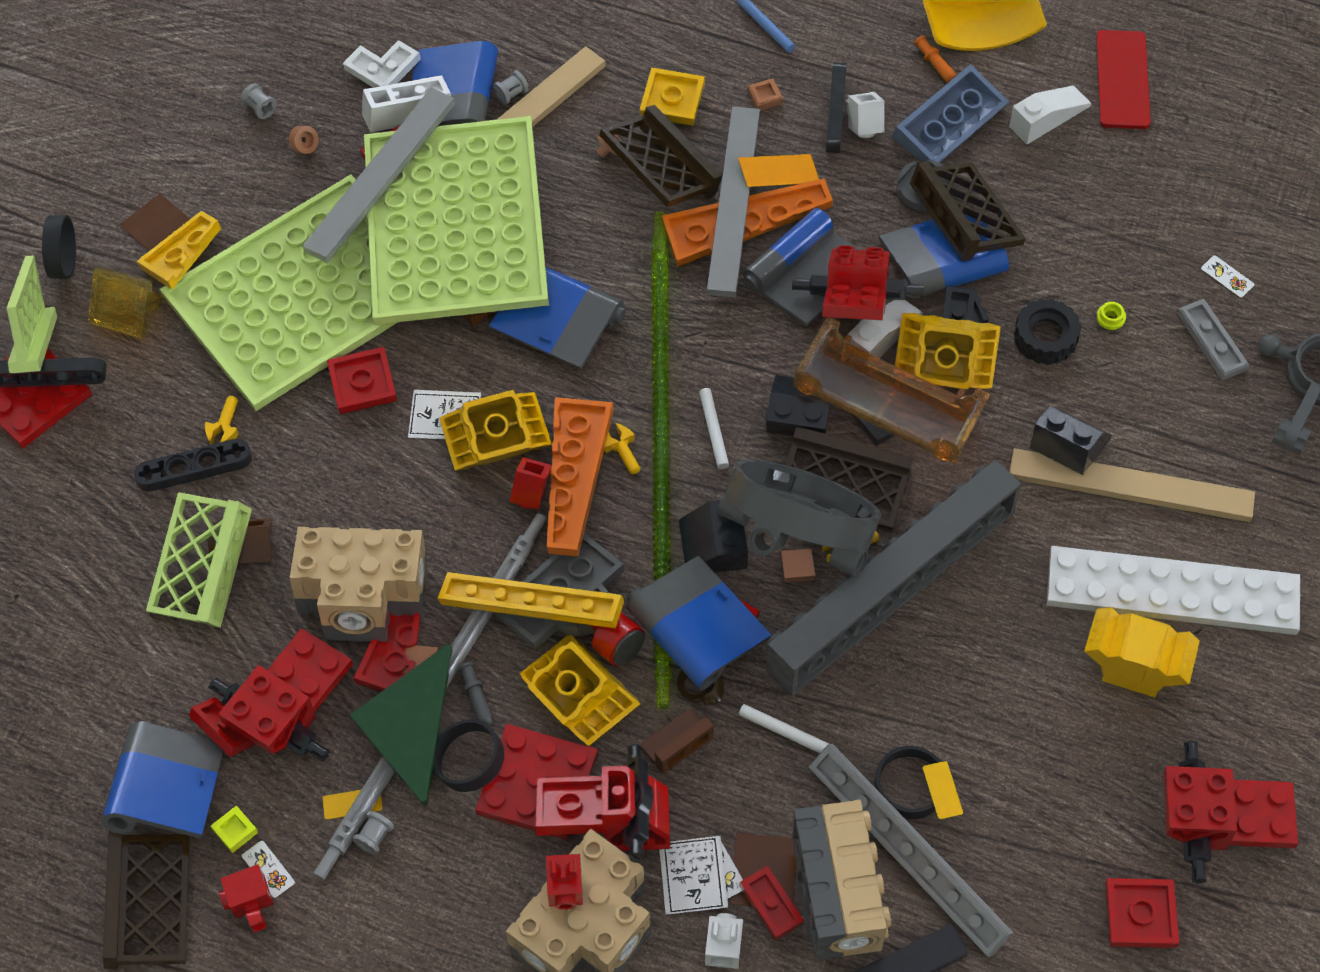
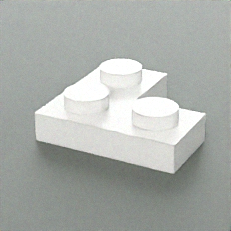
[343,40,421,88]

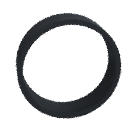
[42,215,76,279]
[433,719,504,792]
[874,746,941,819]

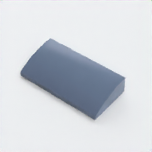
[891,64,1009,163]

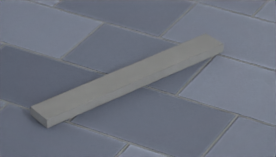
[302,88,455,263]
[707,107,760,298]
[809,744,1014,957]

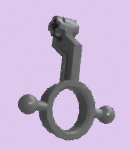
[1258,333,1320,455]

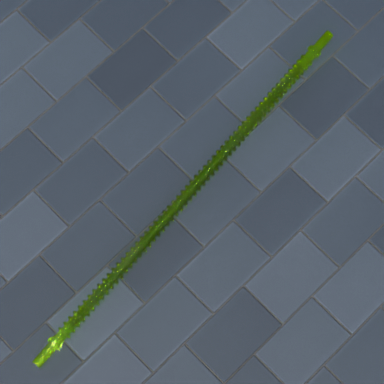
[651,211,672,709]

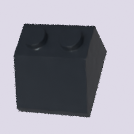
[766,375,834,436]
[1030,406,1112,475]
[679,500,748,573]

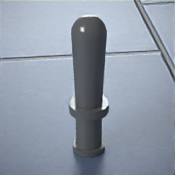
[458,662,494,727]

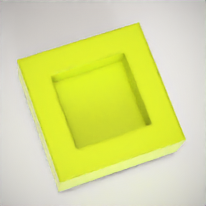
[210,805,258,853]

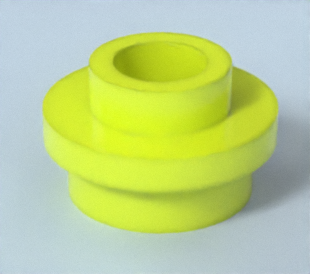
[1096,302,1126,330]

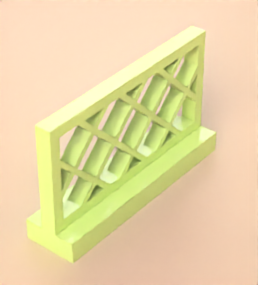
[7,255,57,373]
[146,492,252,628]

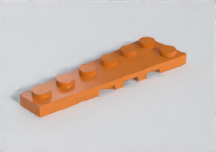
[662,178,833,267]
[547,397,614,557]

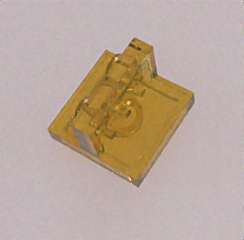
[88,266,163,338]

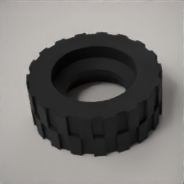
[1014,298,1081,365]

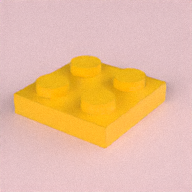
[639,68,705,126]

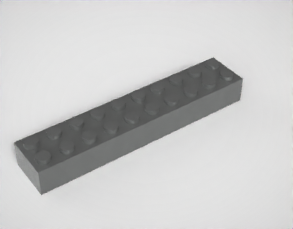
[766,460,1022,697]

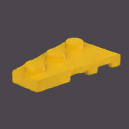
[136,211,222,290]

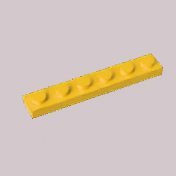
[438,572,624,628]

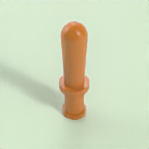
[914,35,957,83]

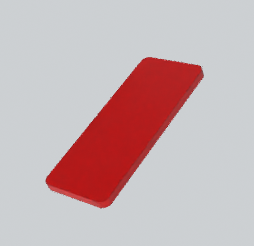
[1096,30,1151,129]

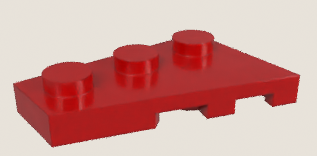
[353,612,421,692]

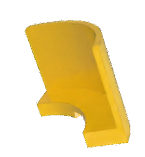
[922,0,1047,51]

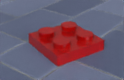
[327,347,397,414]
[1105,878,1179,948]

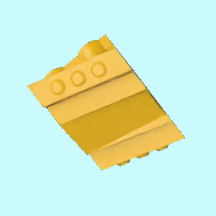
[893,313,1001,389]
[439,390,552,471]
[1084,607,1200,698]
[519,635,640,746]

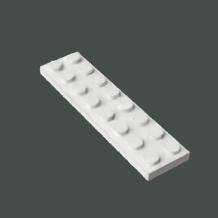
[1046,546,1300,635]

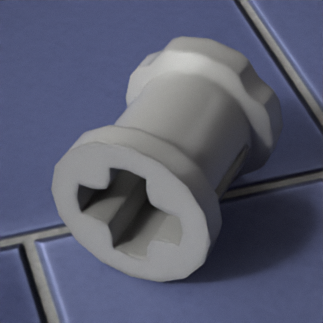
[492,70,529,105]
[240,83,277,119]
[352,811,394,855]

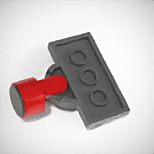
[493,533,645,667]

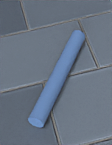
[737,0,795,53]

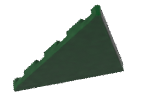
[350,643,453,807]

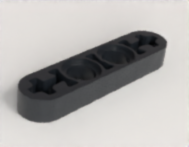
[826,62,847,153]
[0,357,107,387]
[134,439,252,492]

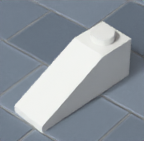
[362,75,451,133]
[1009,85,1091,145]
[845,300,923,370]

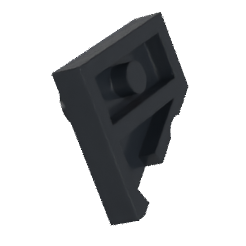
[942,286,989,323]

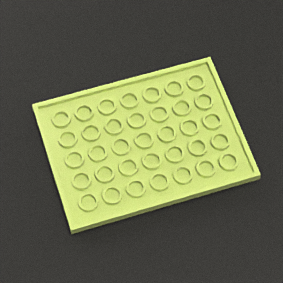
[364,116,549,325]
[160,174,398,411]

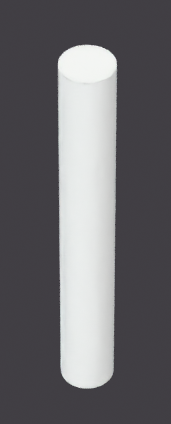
[699,388,729,470]
[739,704,829,753]

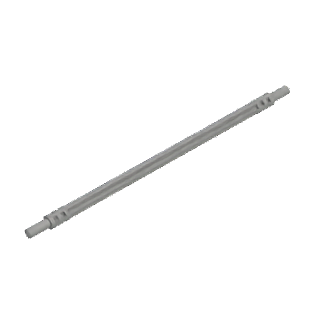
[313,513,547,881]

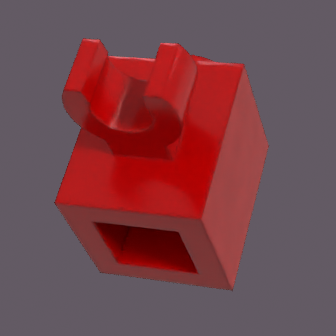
[510,457,552,510]
[546,854,583,910]
[219,864,274,933]

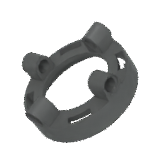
[718,459,881,577]

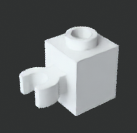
[846,92,884,138]
[705,913,743,969]

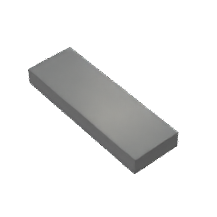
[1177,298,1249,381]

